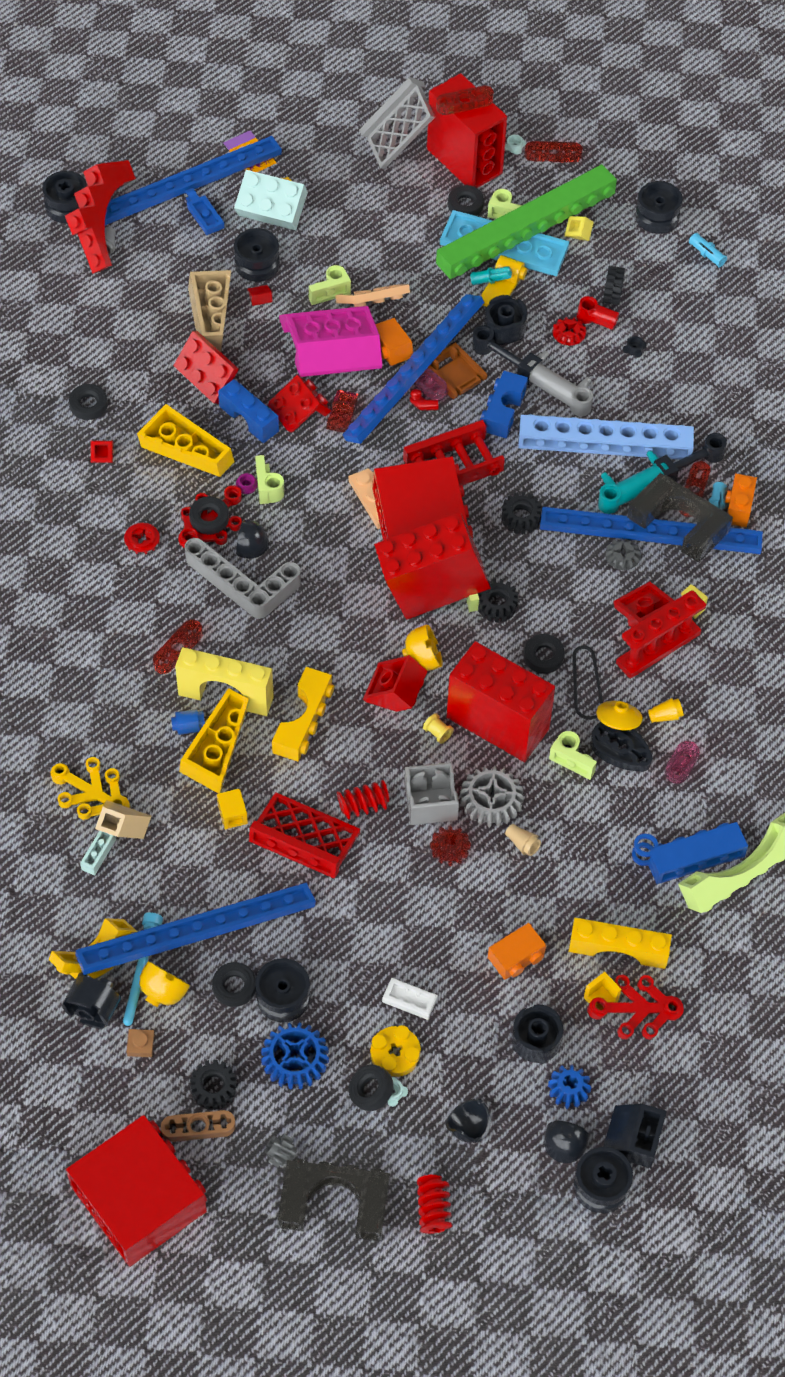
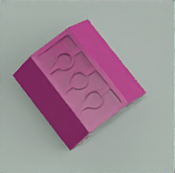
[279,306,382,377]

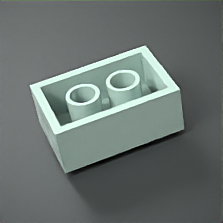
[234,170,308,230]

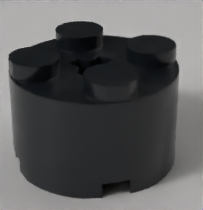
[484,295,527,345]
[62,972,121,1029]
[512,1004,564,1064]

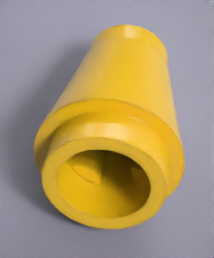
[648,698,684,723]

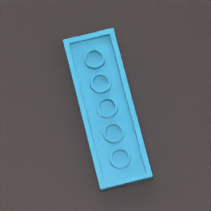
[440,210,570,276]

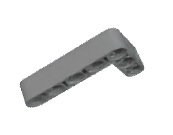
[184,538,301,619]

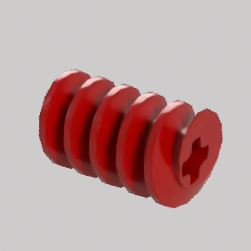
[337,780,389,820]
[417,1174,452,1234]

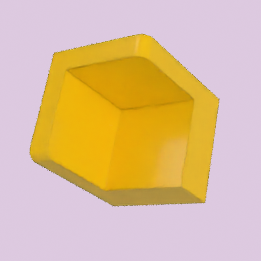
[217,789,248,829]
[584,972,621,1010]

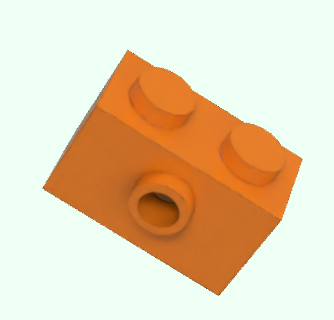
[375,318,413,366]
[725,473,757,528]
[487,923,546,980]

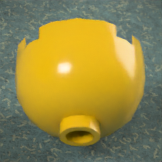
[402,624,443,671]
[139,961,190,1007]

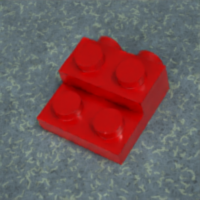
[613,582,674,628]

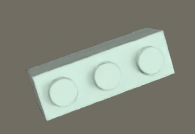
[80,831,116,876]

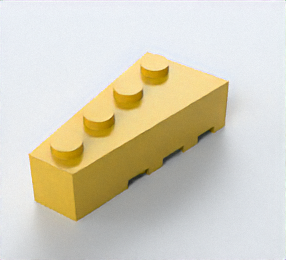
[137,404,234,477]
[179,688,249,794]

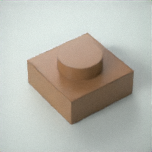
[126,1029,155,1057]

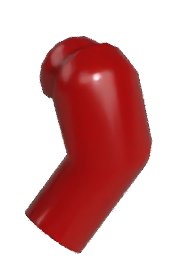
[409,389,438,411]

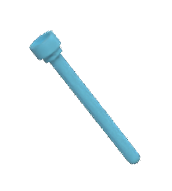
[123,912,163,1026]

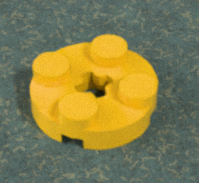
[370,1025,421,1077]

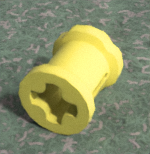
[423,713,454,744]

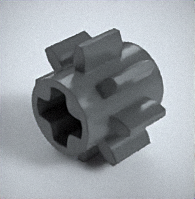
[265,1133,297,1167]

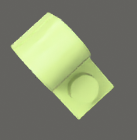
[488,189,522,219]
[309,265,351,305]
[255,455,284,504]
[549,731,597,780]

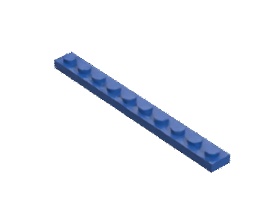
[105,136,282,225]
[342,294,485,444]
[540,507,763,554]
[76,883,316,975]

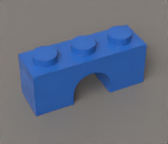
[480,371,528,439]
[218,379,279,444]

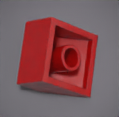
[363,655,428,712]

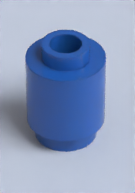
[171,709,205,735]

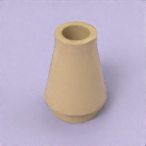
[505,824,541,856]

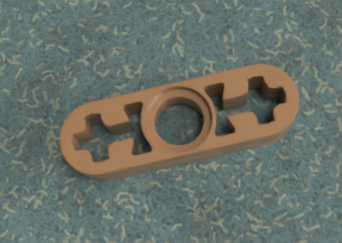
[161,1110,236,1142]

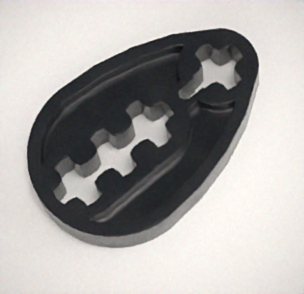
[591,722,653,772]

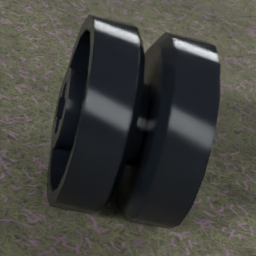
[42,171,87,224]
[635,181,683,234]
[233,228,280,282]
[255,958,310,1023]
[573,1147,633,1214]

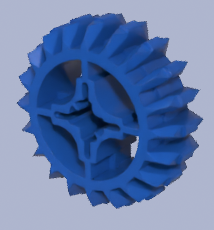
[261,1022,329,1090]

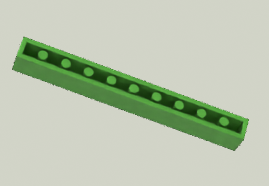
[436,165,617,280]

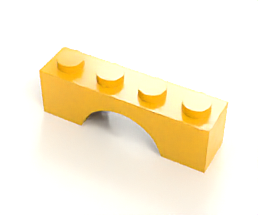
[272,667,335,762]
[569,917,672,969]

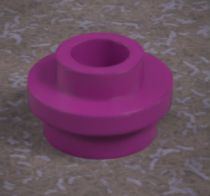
[236,473,258,494]

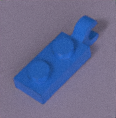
[185,188,225,236]

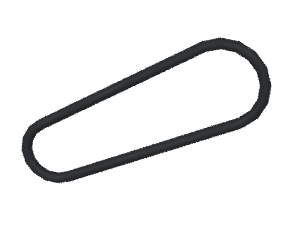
[572,646,603,720]

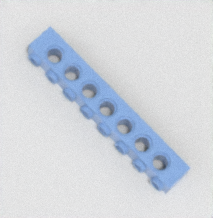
[518,414,694,460]

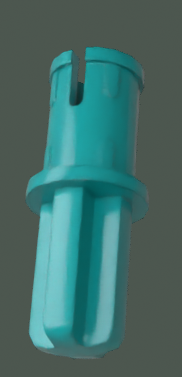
[470,266,512,285]

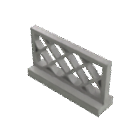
[359,77,435,169]

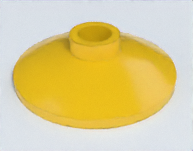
[596,701,642,730]

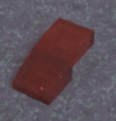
[326,390,358,433]

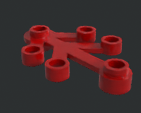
[178,485,242,548]
[587,975,684,1040]

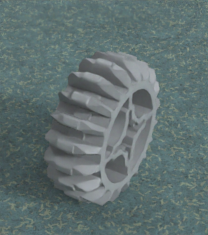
[460,765,524,828]

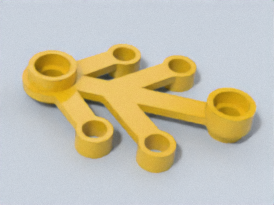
[51,757,130,820]

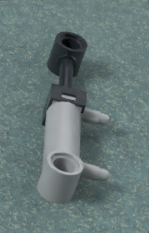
[472,325,593,417]

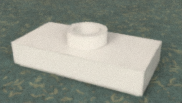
[382,978,438,1020]

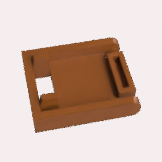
[425,342,487,400]

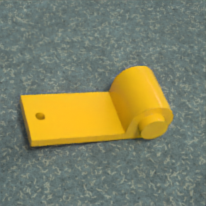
[481,255,527,307]

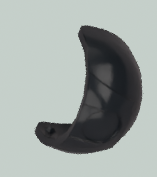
[236,519,269,559]
[446,1098,491,1143]
[544,1120,589,1163]

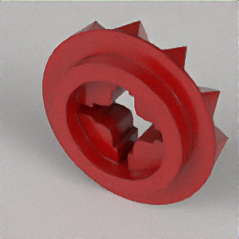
[552,317,586,346]
[124,523,160,554]

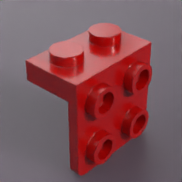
[268,375,331,432]

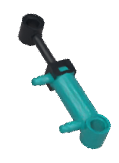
[598,433,727,514]

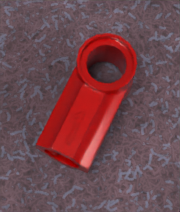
[576,296,620,330]

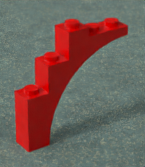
[65,160,136,274]

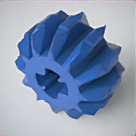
[548,1064,591,1109]

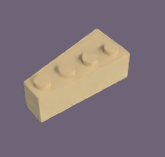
[188,270,231,352]

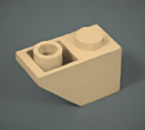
[95,800,151,839]

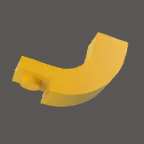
[49,918,137,979]

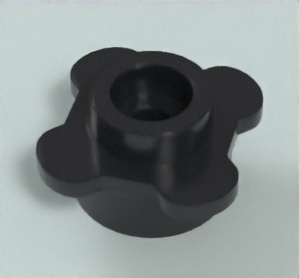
[622,336,647,358]

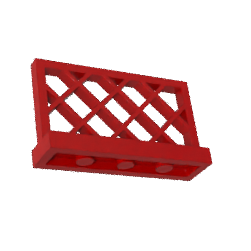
[249,792,361,879]

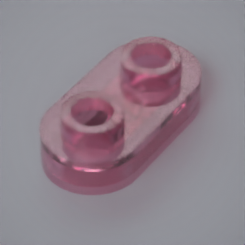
[414,368,448,400]
[665,741,700,784]

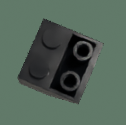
[603,1104,667,1168]

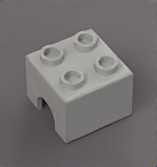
[404,762,459,825]

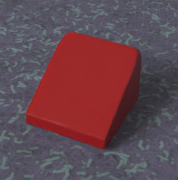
[247,285,272,306]
[91,441,114,463]

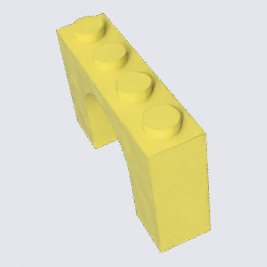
[175,647,274,716]

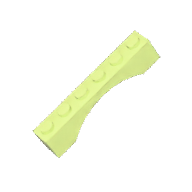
[678,813,785,913]

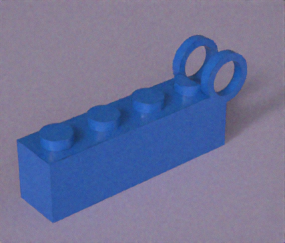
[632,822,748,884]

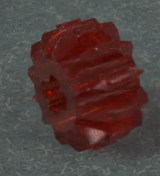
[430,824,471,867]

